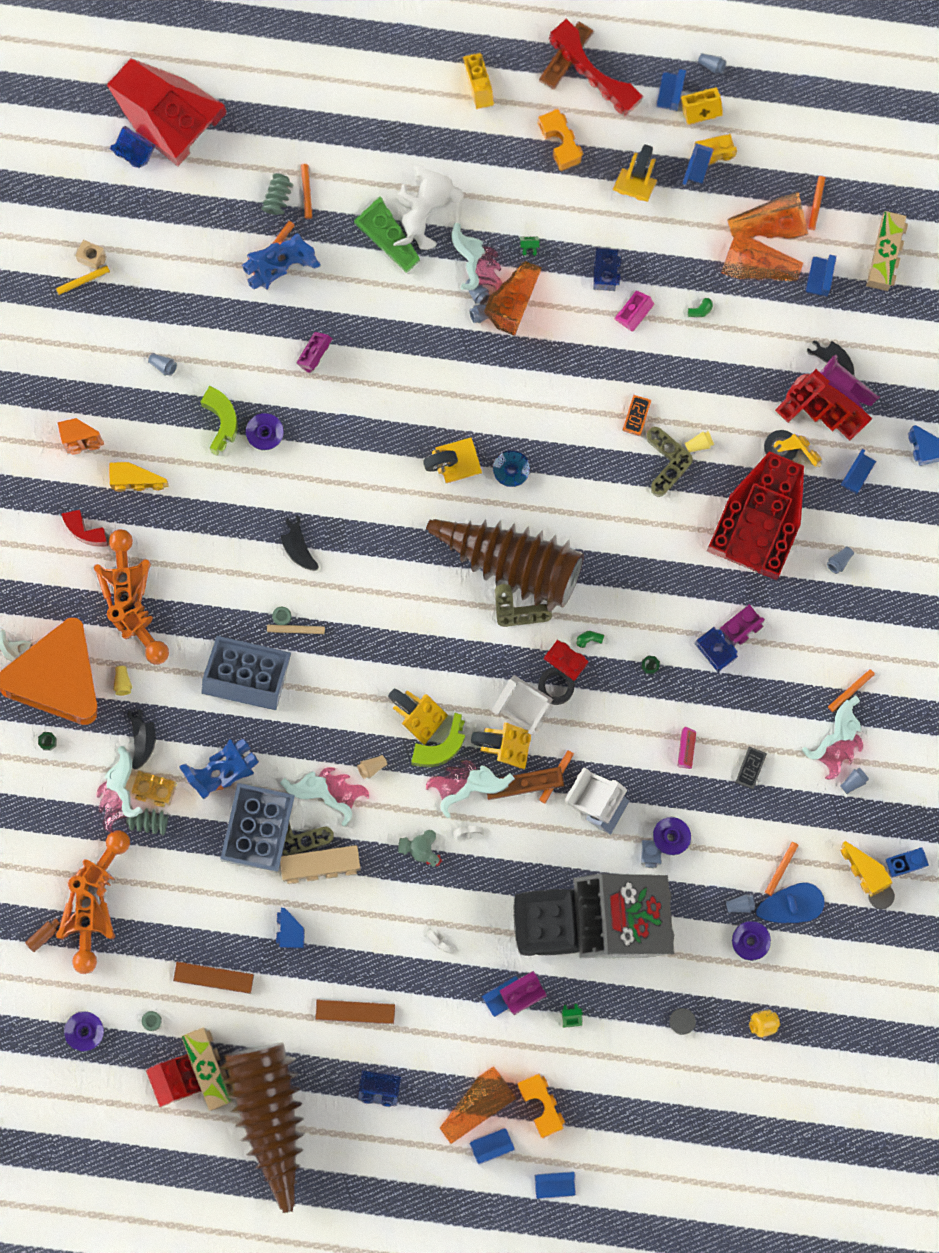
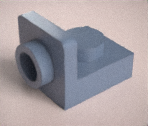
[641,840,662,868]

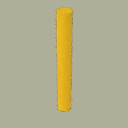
[56,265,110,295]

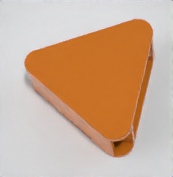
[0,617,98,725]

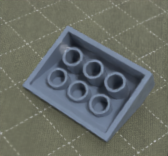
[201,636,291,711]
[220,783,295,872]

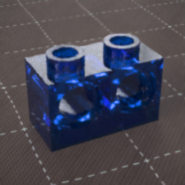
[593,248,622,291]

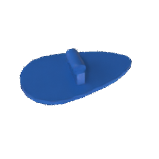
[756,883,824,923]

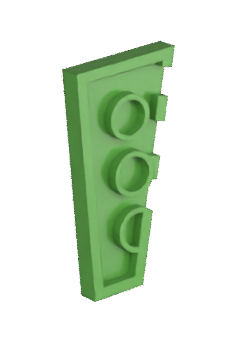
[354,196,420,273]

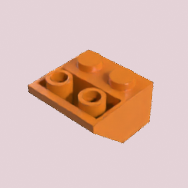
[57,418,104,455]

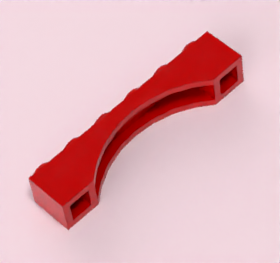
[549,18,644,117]

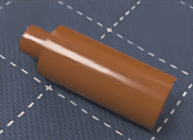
[25,918,60,953]

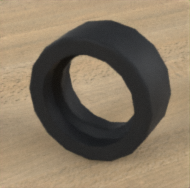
[538,667,575,705]

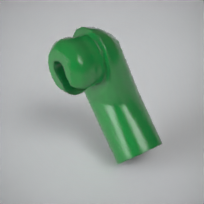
[688,298,713,317]
[576,631,604,648]

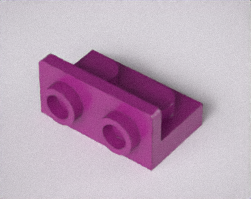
[296,332,333,373]
[720,604,765,646]
[500,971,547,1015]

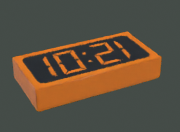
[622,395,651,436]

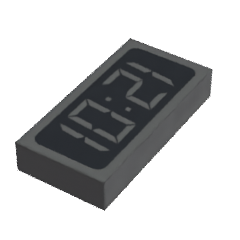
[735,746,767,790]

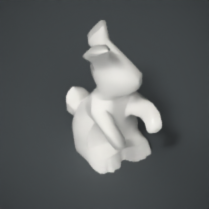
[393,166,463,250]

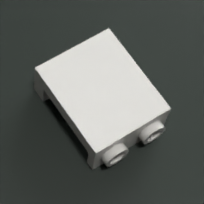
[491,675,553,735]
[565,768,627,823]

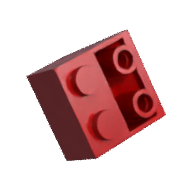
[146,1054,202,1107]

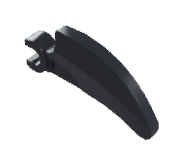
[806,340,855,376]
[281,515,319,571]
[128,709,156,770]

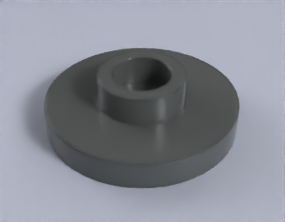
[868,887,895,909]
[669,1008,696,1035]

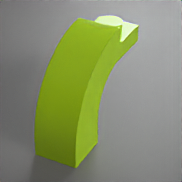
[200,385,238,456]
[411,713,465,767]

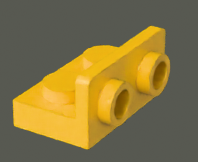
[694,134,737,165]

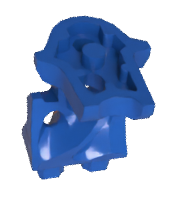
[242,233,321,290]
[179,739,259,799]

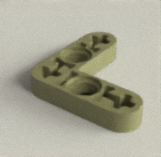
[646,427,693,497]
[495,584,552,627]
[282,822,334,856]

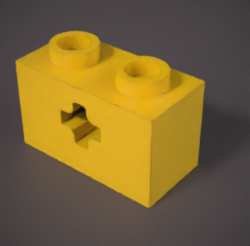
[681,87,723,125]

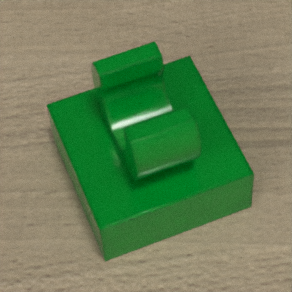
[520,236,539,256]
[562,1004,583,1028]

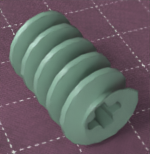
[261,173,294,215]
[126,806,169,835]

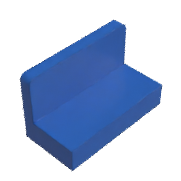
[656,69,686,111]
[682,143,714,185]
[806,254,837,297]
[841,448,877,494]
[482,976,518,1017]
[470,1128,515,1165]
[534,1171,576,1199]

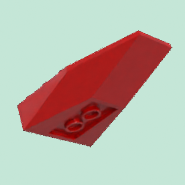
[106,58,227,166]
[707,451,804,580]

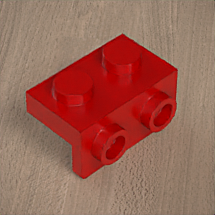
[543,639,589,681]

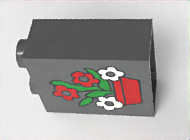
[573,874,674,958]

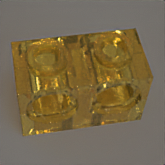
[131,771,177,808]

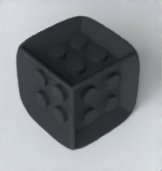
[513,889,579,956]

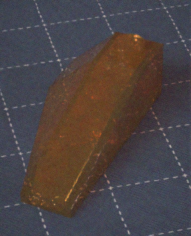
[727,192,809,239]
[721,232,803,281]
[484,261,542,336]
[440,1066,516,1144]

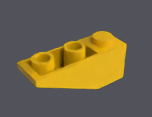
[463,53,494,109]
[109,462,169,492]
[840,841,893,897]

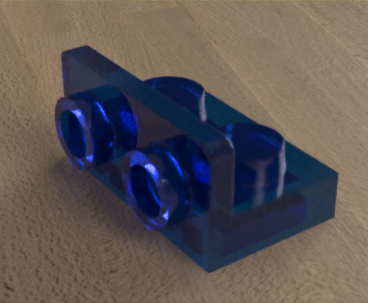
[109,126,156,168]
[358,1070,401,1107]

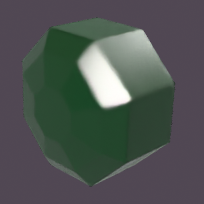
[641,655,660,675]
[38,732,57,751]

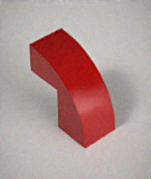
[61,510,109,547]

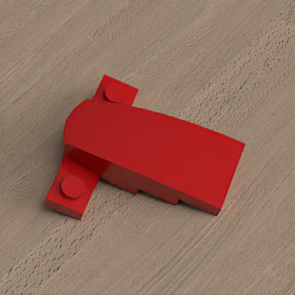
[775,369,873,441]

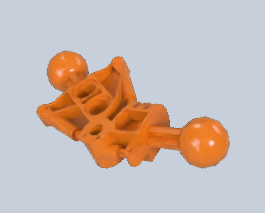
[94,529,169,665]
[56,830,130,974]

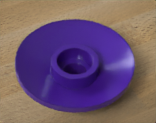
[246,413,284,450]
[653,817,691,855]
[732,921,771,961]
[64,1011,104,1051]

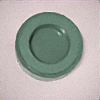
[272,606,292,625]
[141,1011,162,1031]

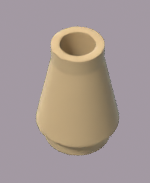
[357,755,387,779]

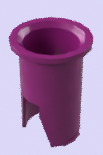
[820,354,880,410]

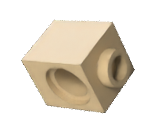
[75,239,107,270]

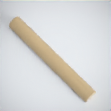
[267,625,325,634]

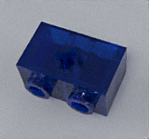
[694,627,738,673]

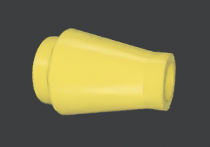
[685,431,714,453]
[113,666,132,696]

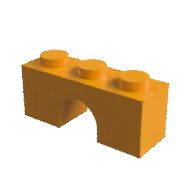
[537,108,583,171]
[517,1074,565,1139]

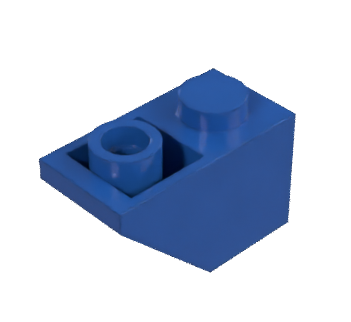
[908,425,939,466]
[885,847,929,878]
[276,908,305,949]

